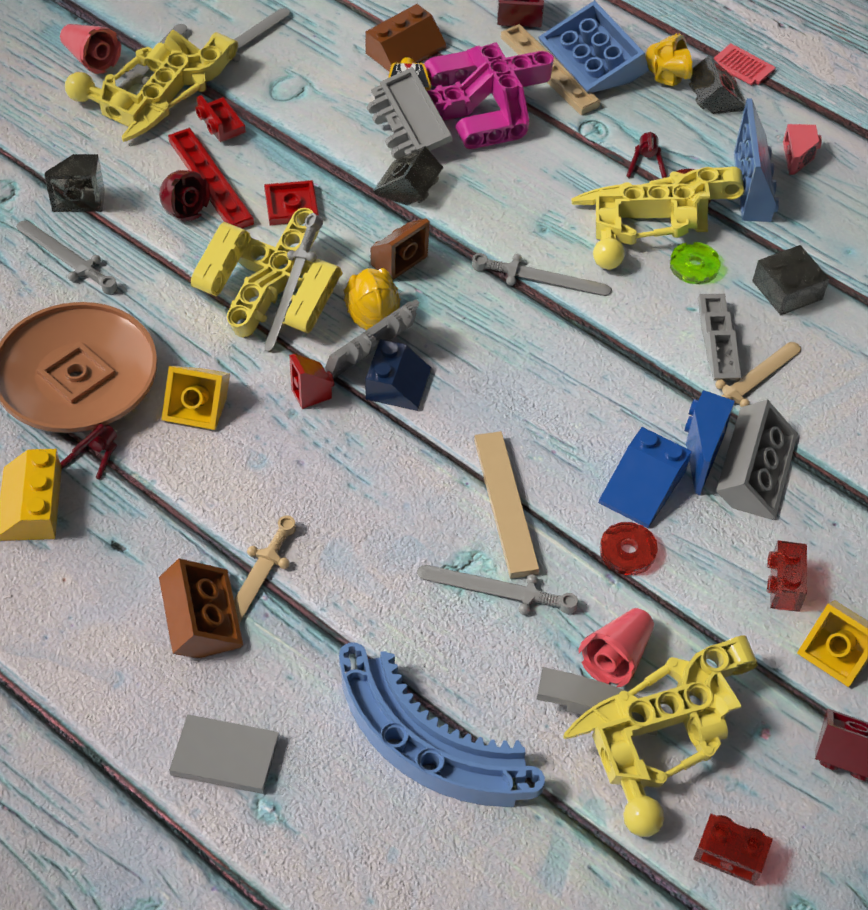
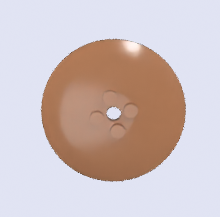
[0,302,157,433]

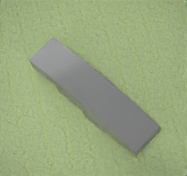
[698,294,741,381]
[536,667,658,736]

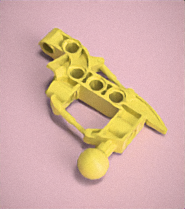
[65,29,238,142]
[571,167,744,270]
[563,635,758,837]

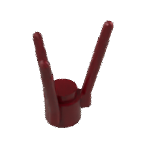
[627,132,667,178]
[60,424,117,480]

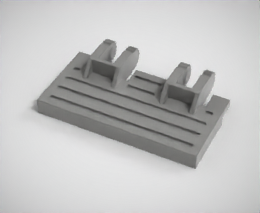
[367,67,453,161]
[325,299,419,379]

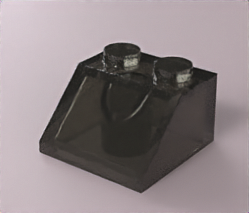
[689,56,746,114]
[373,146,444,206]
[44,154,105,212]

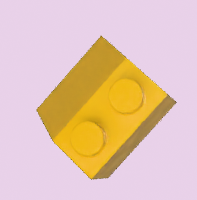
[797,600,868,687]

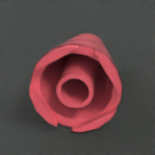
[60,24,121,74]
[579,608,654,687]

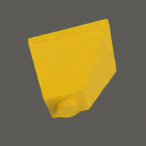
[161,366,230,430]

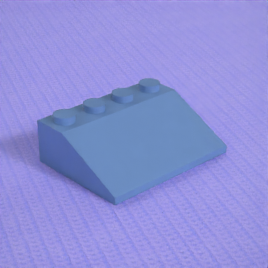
[538,0,649,93]
[734,98,779,222]

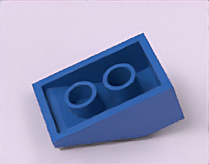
[684,390,735,495]
[598,427,692,528]

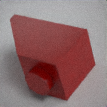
[289,353,334,409]

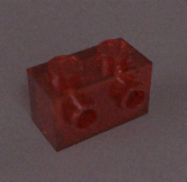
[767,540,807,612]
[693,813,773,885]

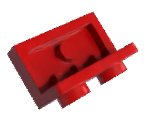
[195,95,246,142]

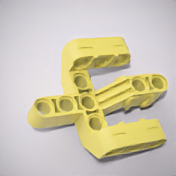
[191,208,343,338]

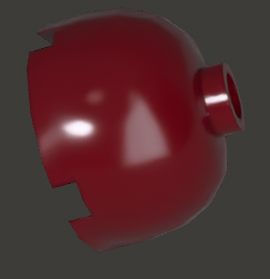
[159,170,210,221]

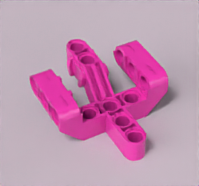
[424,42,554,149]

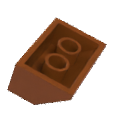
[365,4,446,72]
[159,558,243,659]

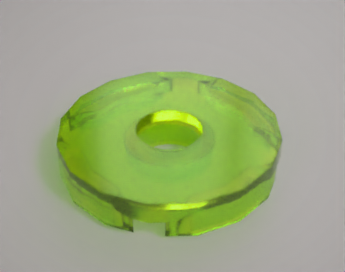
[670,242,721,284]

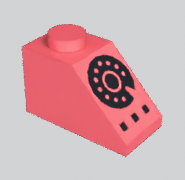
[783,124,822,175]

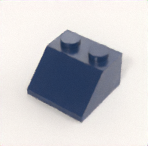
[365,339,431,411]

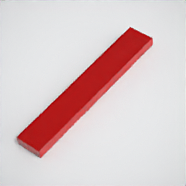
[168,128,254,229]

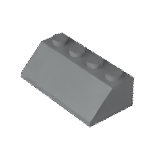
[716,399,798,519]

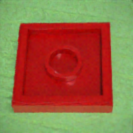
[264,180,319,226]

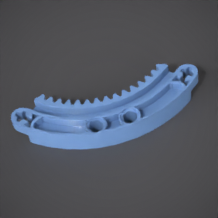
[339,642,545,807]

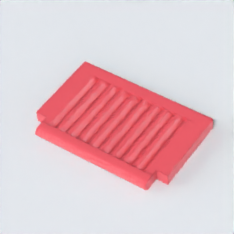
[714,43,776,86]

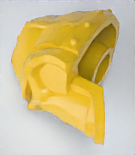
[645,33,692,86]
[343,268,401,330]

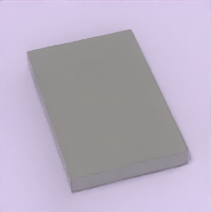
[169,714,279,794]

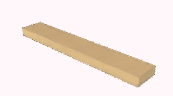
[501,24,601,115]
[474,431,539,579]

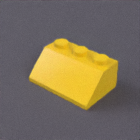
[0,449,62,541]

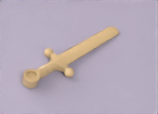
[715,342,801,407]
[234,515,296,624]

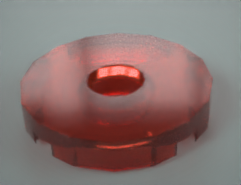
[599,522,658,575]

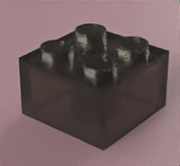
[752,245,830,316]

